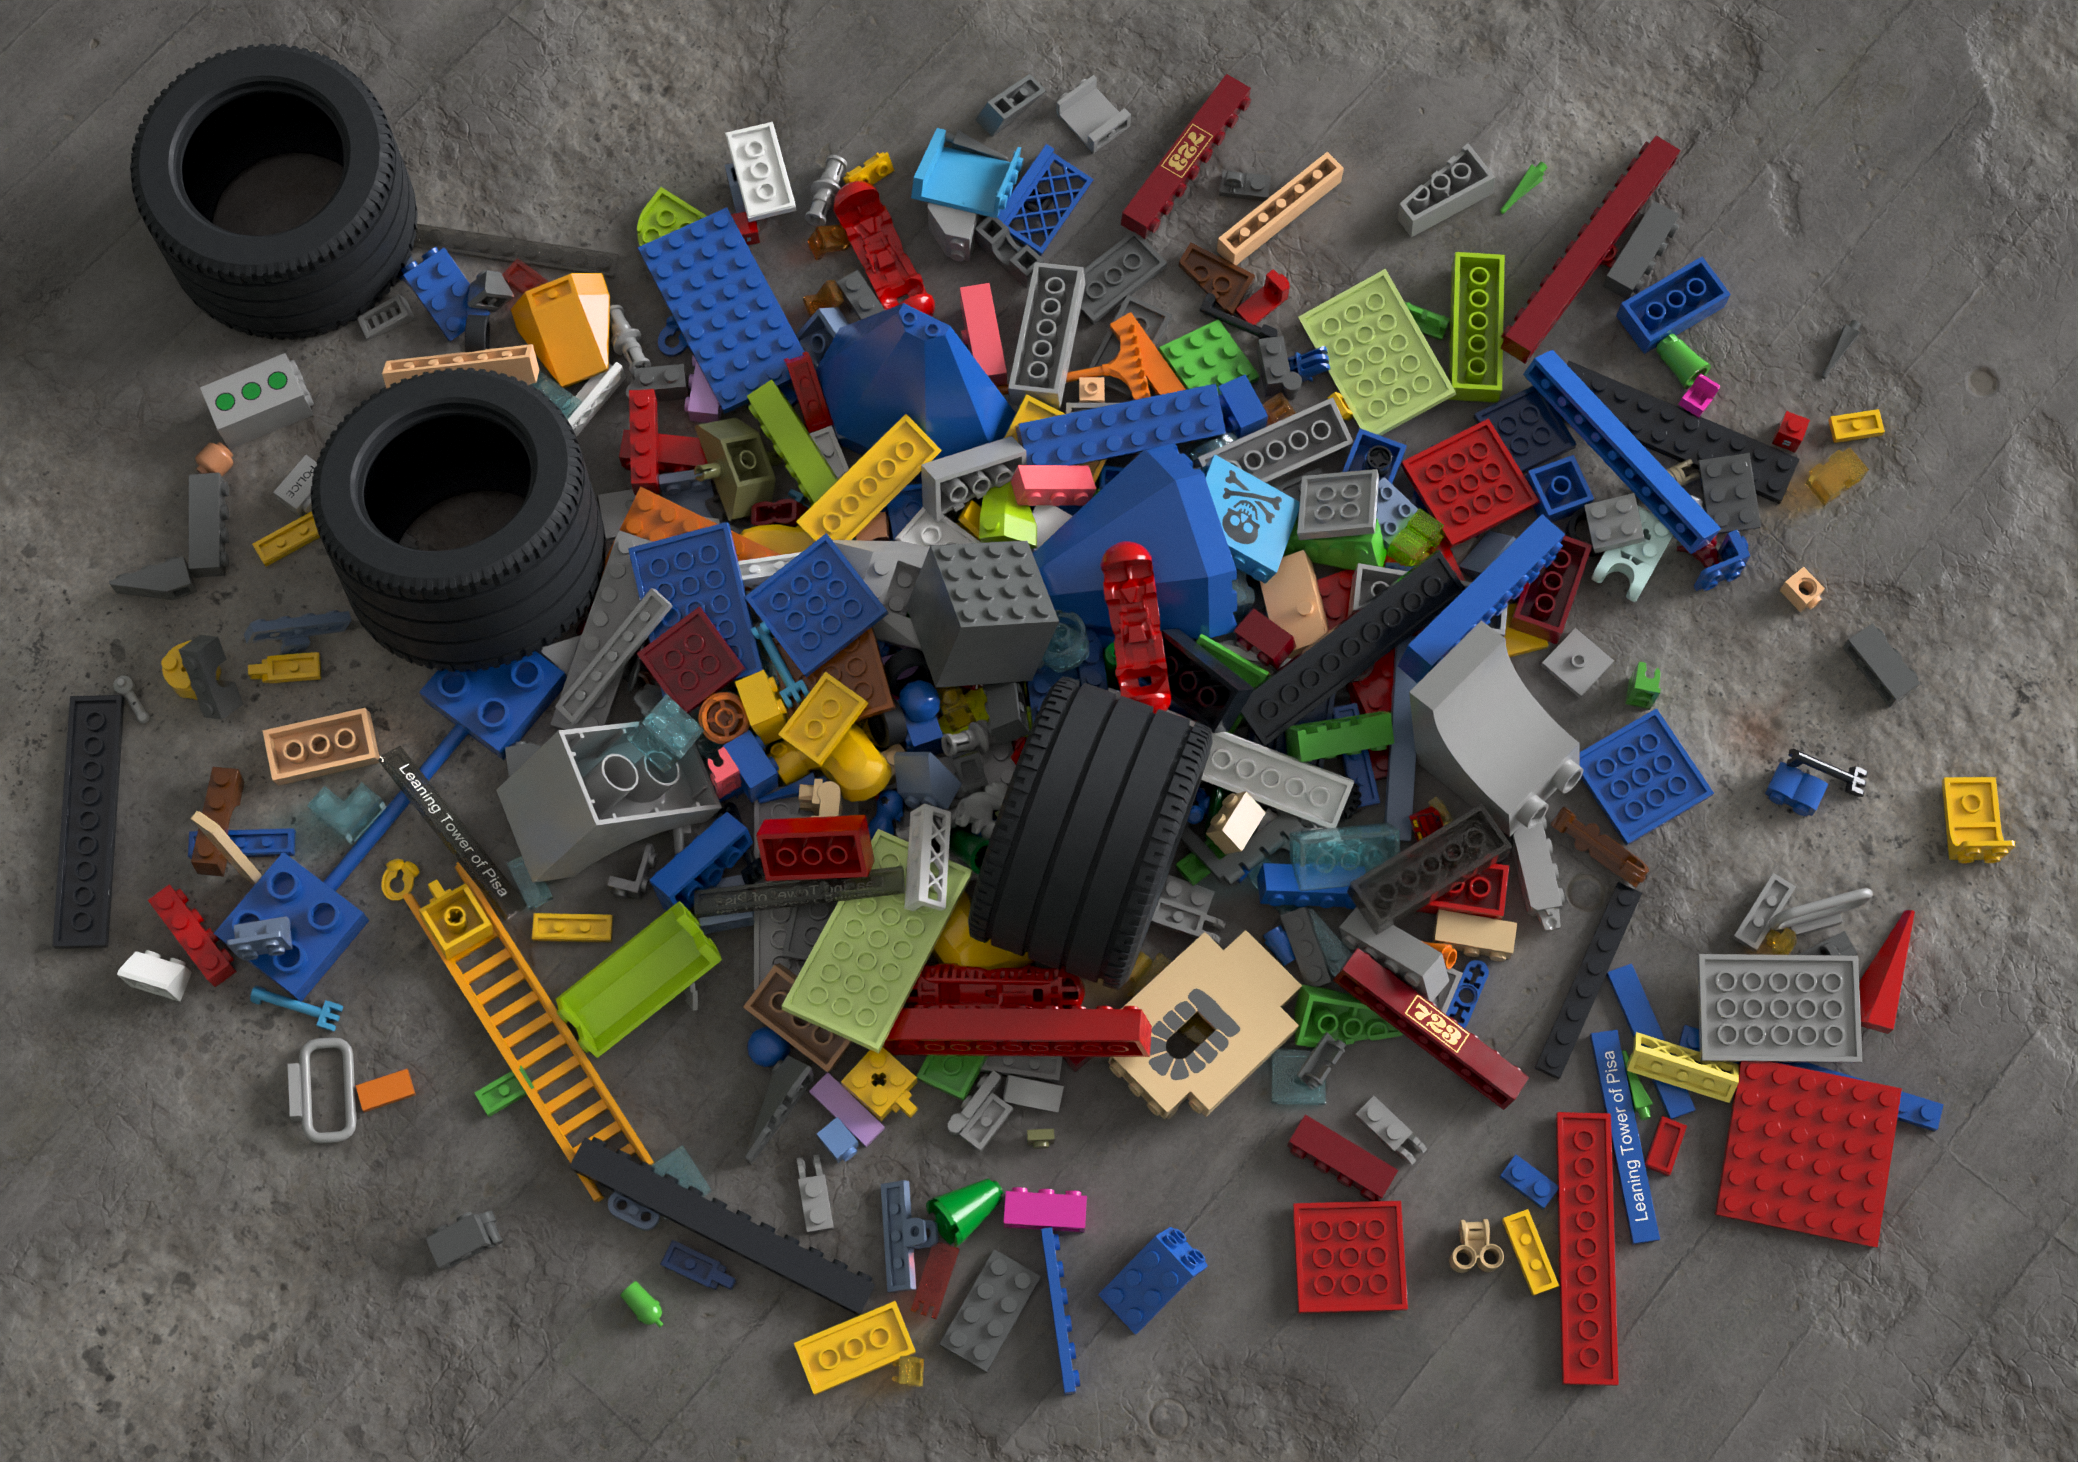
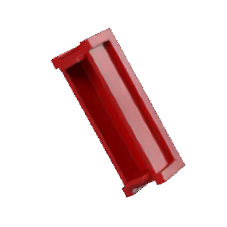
[783,351,833,433]

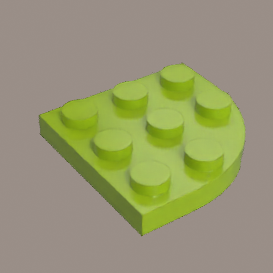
[637,187,707,246]

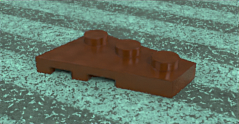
[1178,242,1255,315]

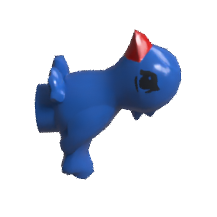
[868,789,903,841]

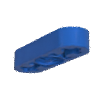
[1446,960,1489,1029]

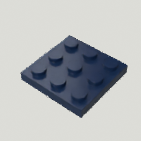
[1473,386,1577,473]

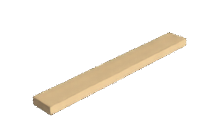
[191,811,262,885]

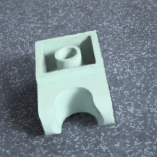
[1591,505,1673,602]

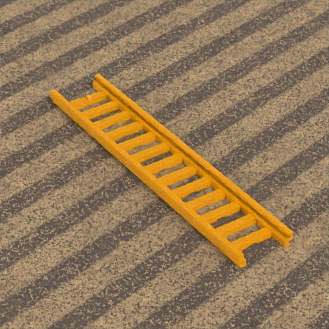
[402,860,655,1202]

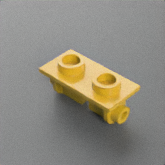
[843,152,895,185]

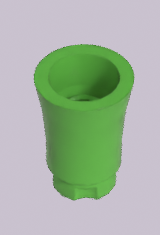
[1656,334,1711,389]

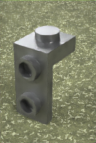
[607,843,657,900]

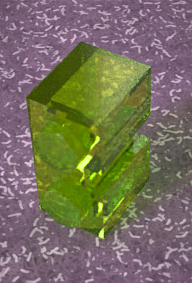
[1387,508,1444,567]

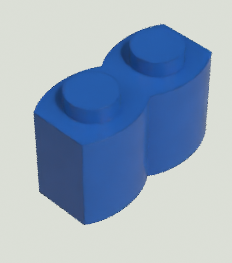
[1765,762,1828,816]

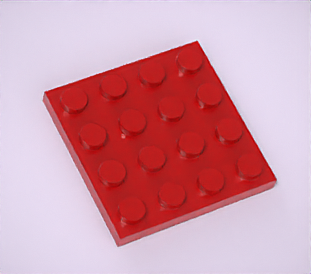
[1401,418,1539,548]
[1293,1201,1408,1314]

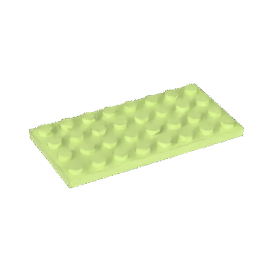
[782,829,973,1053]

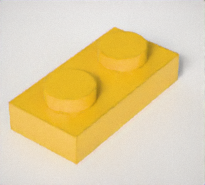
[1828,409,1885,443]

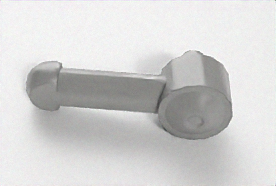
[113,676,150,724]

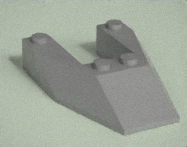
[832,540,930,652]

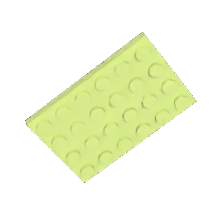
[1298,269,1456,436]

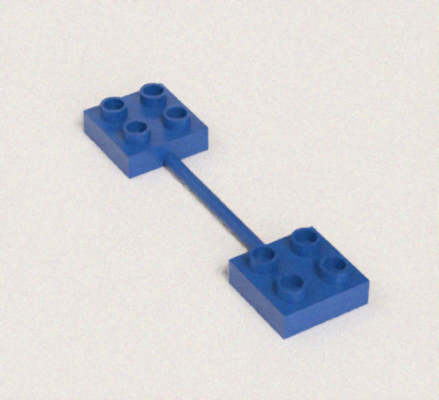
[214,651,567,1002]

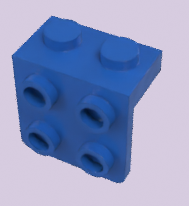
[1694,529,1751,591]

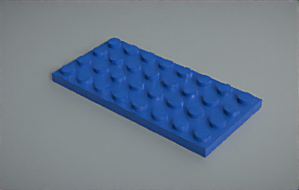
[638,207,805,414]

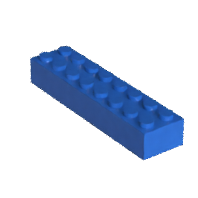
[1015,384,1226,466]
[1397,514,1565,684]

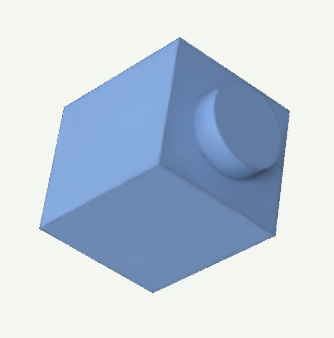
[817,1117,859,1163]

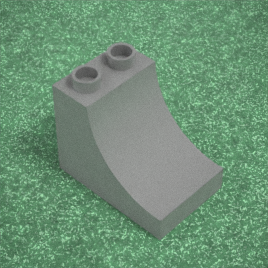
[1409,620,1584,836]
[496,717,722,883]

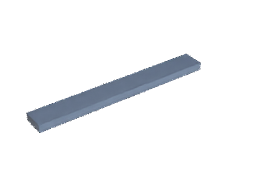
[1383,636,1417,842]

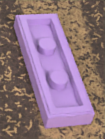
[809,1072,885,1148]

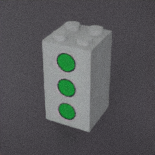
[200,353,314,450]

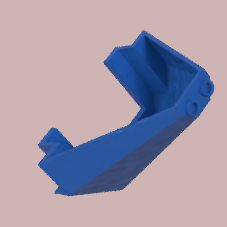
[816,303,1016,484]
[1032,444,1238,642]

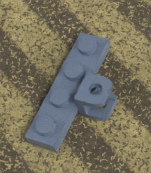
[244,610,351,655]
[881,1180,938,1293]

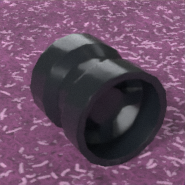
[1364,445,1392,478]

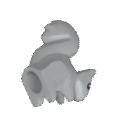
[955,781,1008,839]

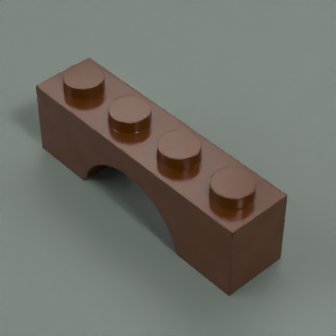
[191,767,245,877]

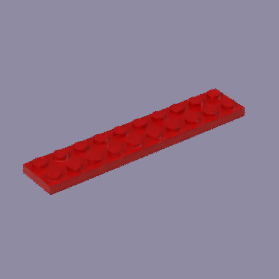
[1556,1112,1619,1386]

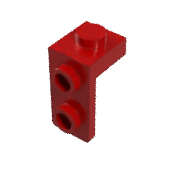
[1236,269,1290,325]

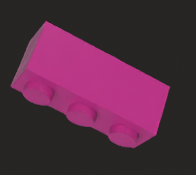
[1004,1187,1087,1233]

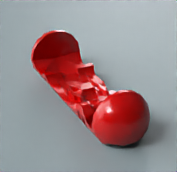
[833,181,935,317]
[1100,541,1171,714]
[906,963,1085,1009]

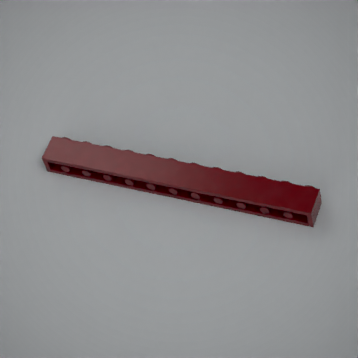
[1500,135,1681,364]

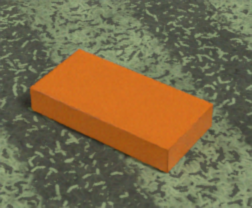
[356,1069,416,1112]

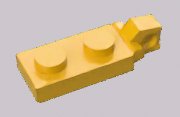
[248,652,321,683]

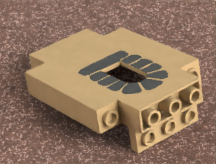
[1108,930,1302,1119]

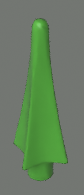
[1500,162,1547,214]
[1622,1050,1653,1121]

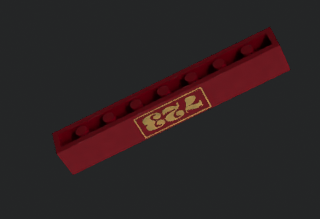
[1121,74,1251,239]
[1333,948,1529,1110]

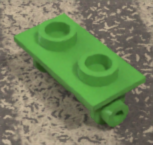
[1405,302,1450,340]

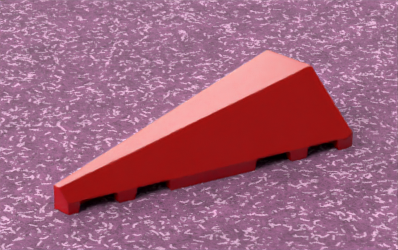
[1859,910,1915,1034]

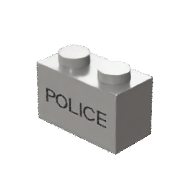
[273,455,317,517]

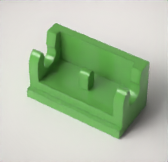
[1625,662,1661,709]

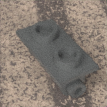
[1296,1032,1346,1090]

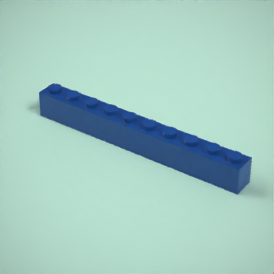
[1523,350,1721,554]

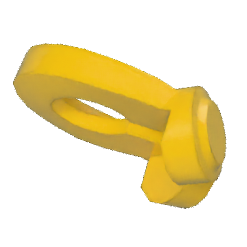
[381,859,420,901]

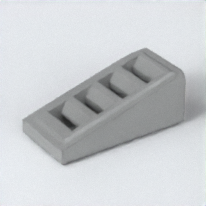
[357,294,415,340]

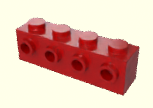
[148,884,237,987]

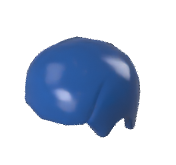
[899,680,940,722]
[747,1027,791,1067]

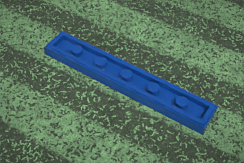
[1606,963,1696,1119]

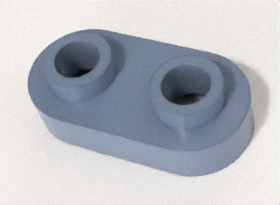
[608,1192,660,1231]

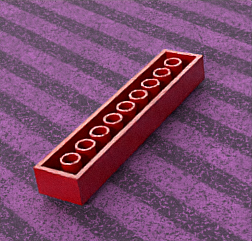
[882,1005,1152,1057]

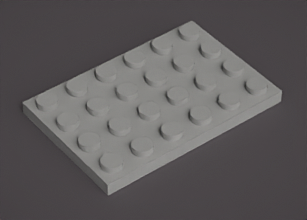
[1697,954,1862,1063]

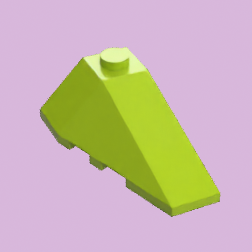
[979,481,1037,549]

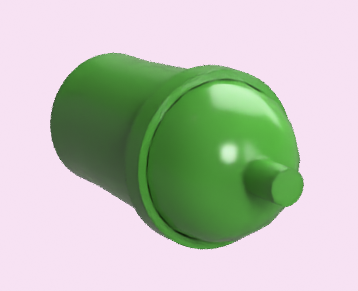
[620,1281,663,1328]

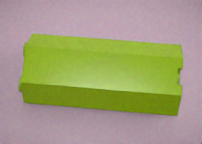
[556,901,722,1058]

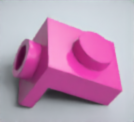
[1678,374,1720,418]

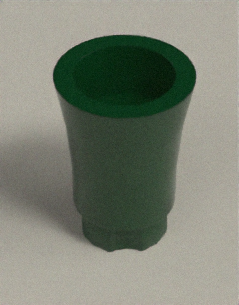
[949,827,989,874]

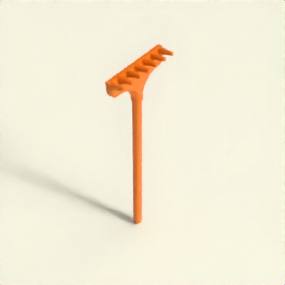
[996,322,1150,400]

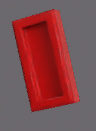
[1645,1116,1687,1177]

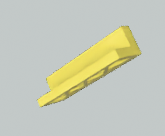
[1627,1032,1739,1103]

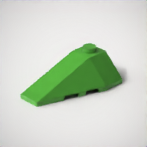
[1295,985,1403,1048]

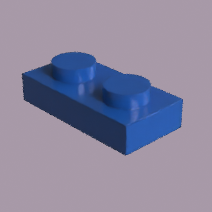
[1499,1155,1558,1210]

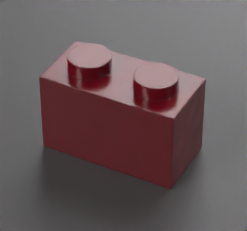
[1234,608,1297,669]

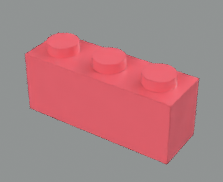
[1011,465,1096,506]

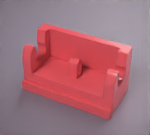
[708,747,741,799]

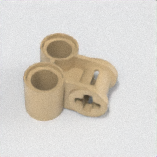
[1449,1219,1504,1273]

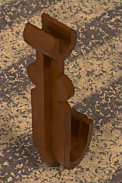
[1550,806,1649,888]

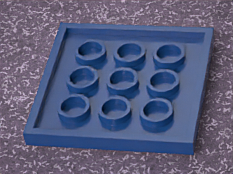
[745,533,889,678]
[1580,708,1714,846]

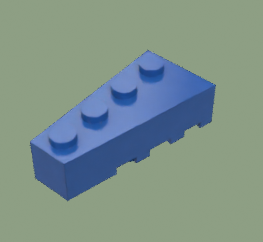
[649,812,753,911]

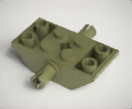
[694,417,781,521]

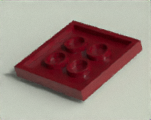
[637,607,746,716]

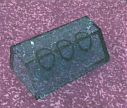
[1289,823,1400,891]

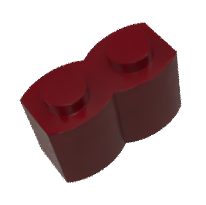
[751,499,809,528]

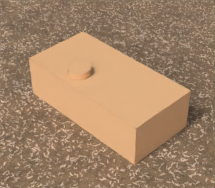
[1260,550,1330,659]
[262,708,381,786]

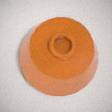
[698,692,750,744]

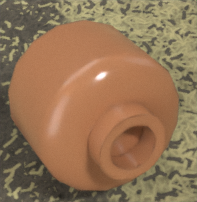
[195,442,234,477]

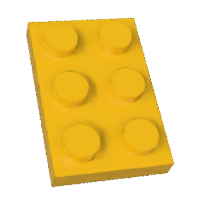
[778,672,868,766]

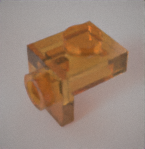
[808,225,851,260]
[803,280,844,317]

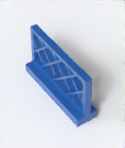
[997,144,1094,256]

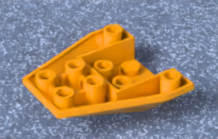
[511,273,610,388]

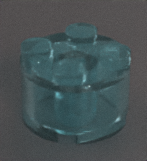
[1043,610,1090,673]

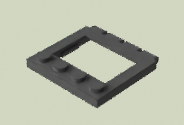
[1181,782,1304,885]

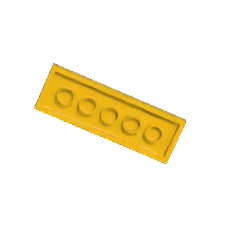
[796,414,942,542]

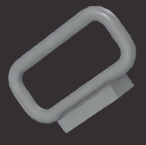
[1769,888,1873,938]
[288,1037,357,1143]

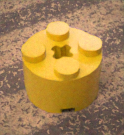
[161,640,221,700]

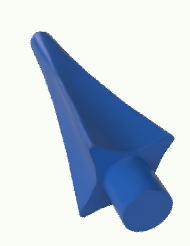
[758,772,827,804]

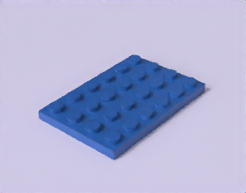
[628,522,764,699]

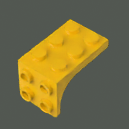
[1941,777,2015,863]

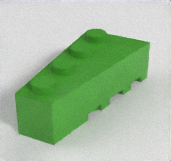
[1283,516,1387,570]
[1285,711,1394,762]

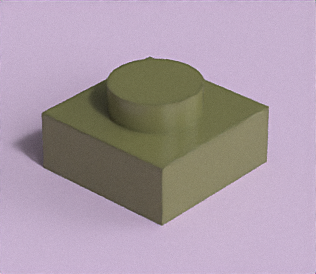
[1027,1128,1054,1149]

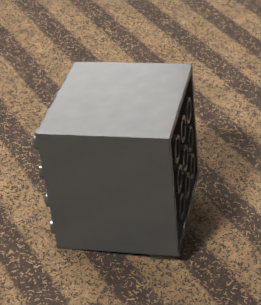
[906,541,1059,688]

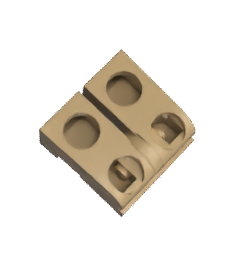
[798,779,843,817]

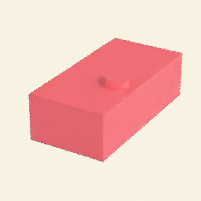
[960,283,1007,386]

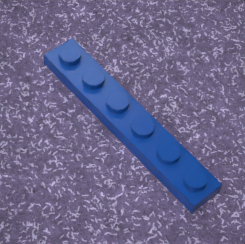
[1041,1227,1080,1396]

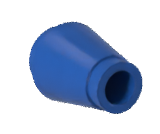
[1262,925,1296,966]

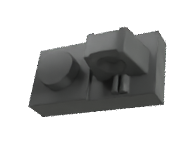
[1219,170,1271,201]

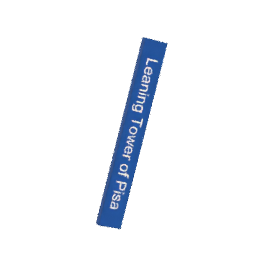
[1590,1030,1660,1245]

